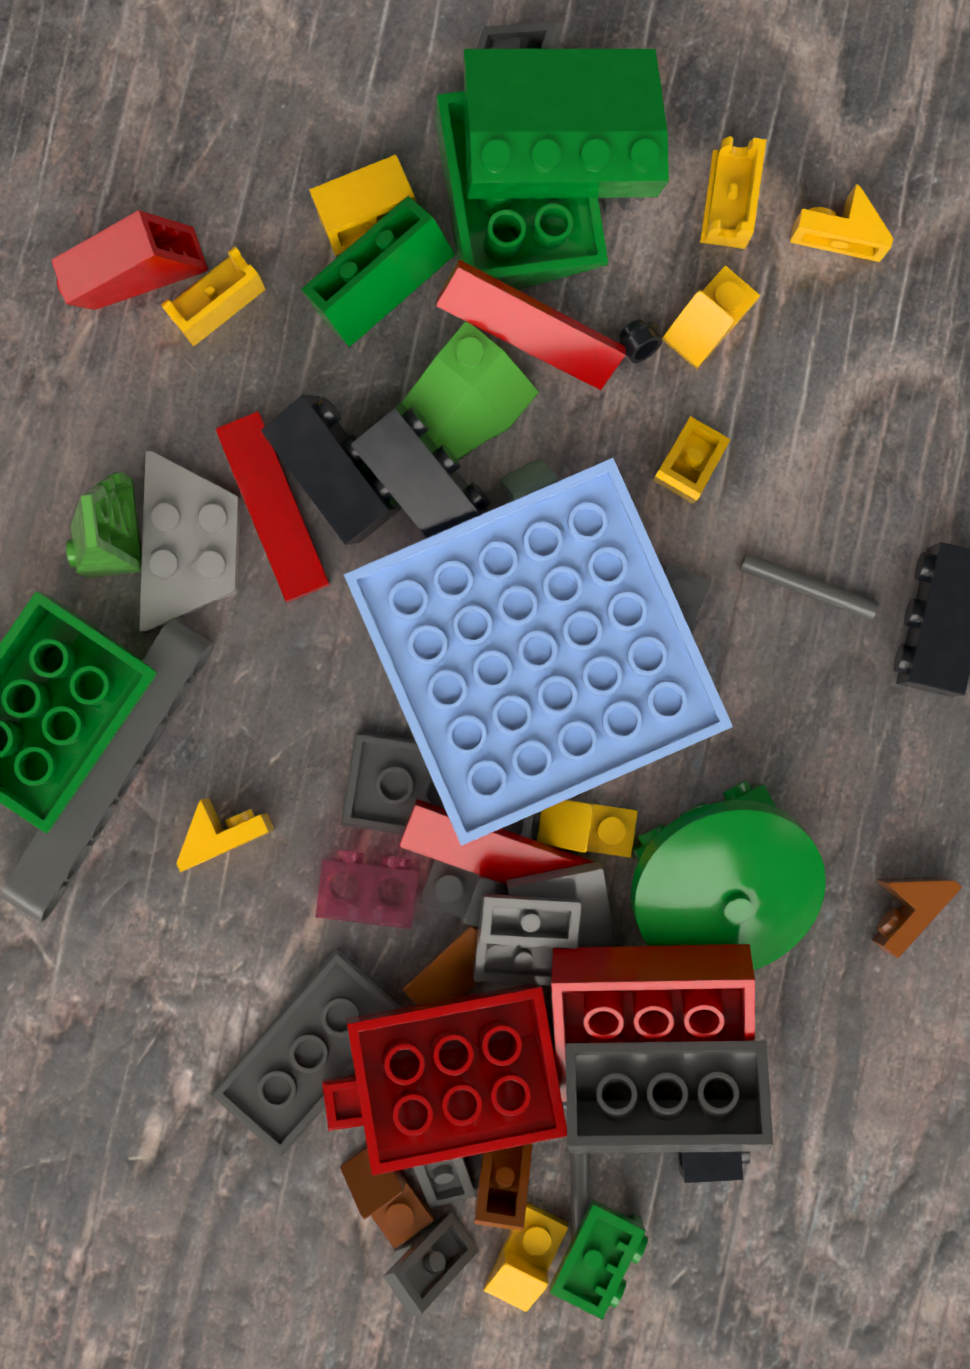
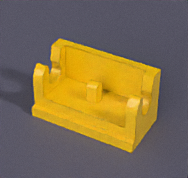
[700,136,767,249]
[309,155,416,256]
[160,246,266,347]

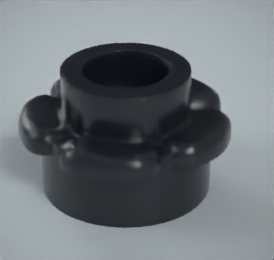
[619,319,662,363]

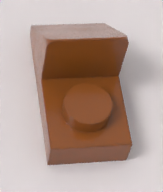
[872,877,962,959]
[474,1143,533,1231]
[340,1146,434,1249]

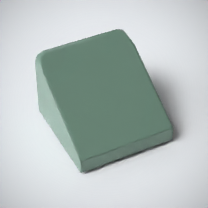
[501,459,558,502]

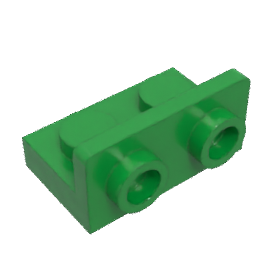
[549,1199,648,1320]

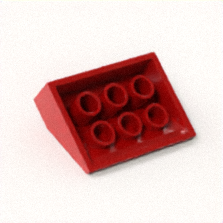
[551,944,755,1102]
[346,984,567,1176]

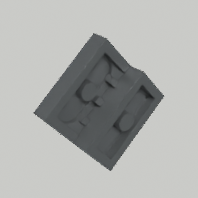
[472,894,582,985]

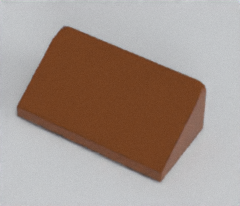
[402,925,478,1005]

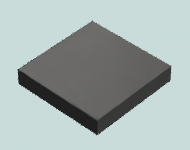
[506,861,617,947]

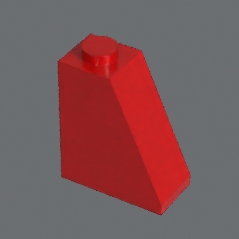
[51,210,208,310]

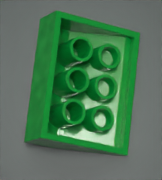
[463,49,669,199]
[434,91,609,290]
[0,591,159,834]

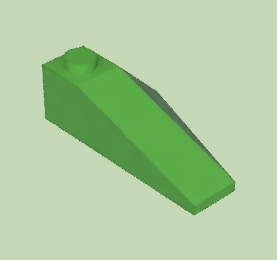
[402,322,539,460]
[66,472,142,578]

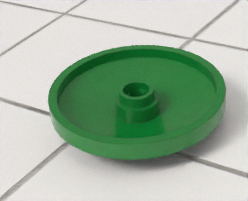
[631,800,826,970]

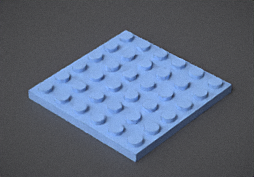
[344,458,733,846]

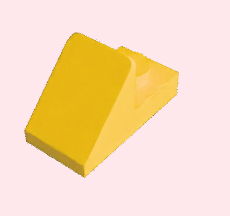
[790,184,893,262]
[662,265,760,370]
[653,416,731,503]
[176,798,275,872]
[537,800,638,858]
[483,1202,568,1312]

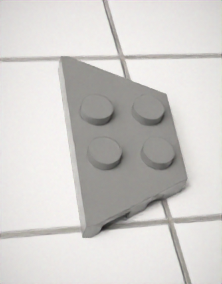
[139,451,241,633]

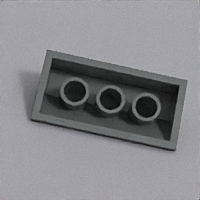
[565,1040,773,1153]

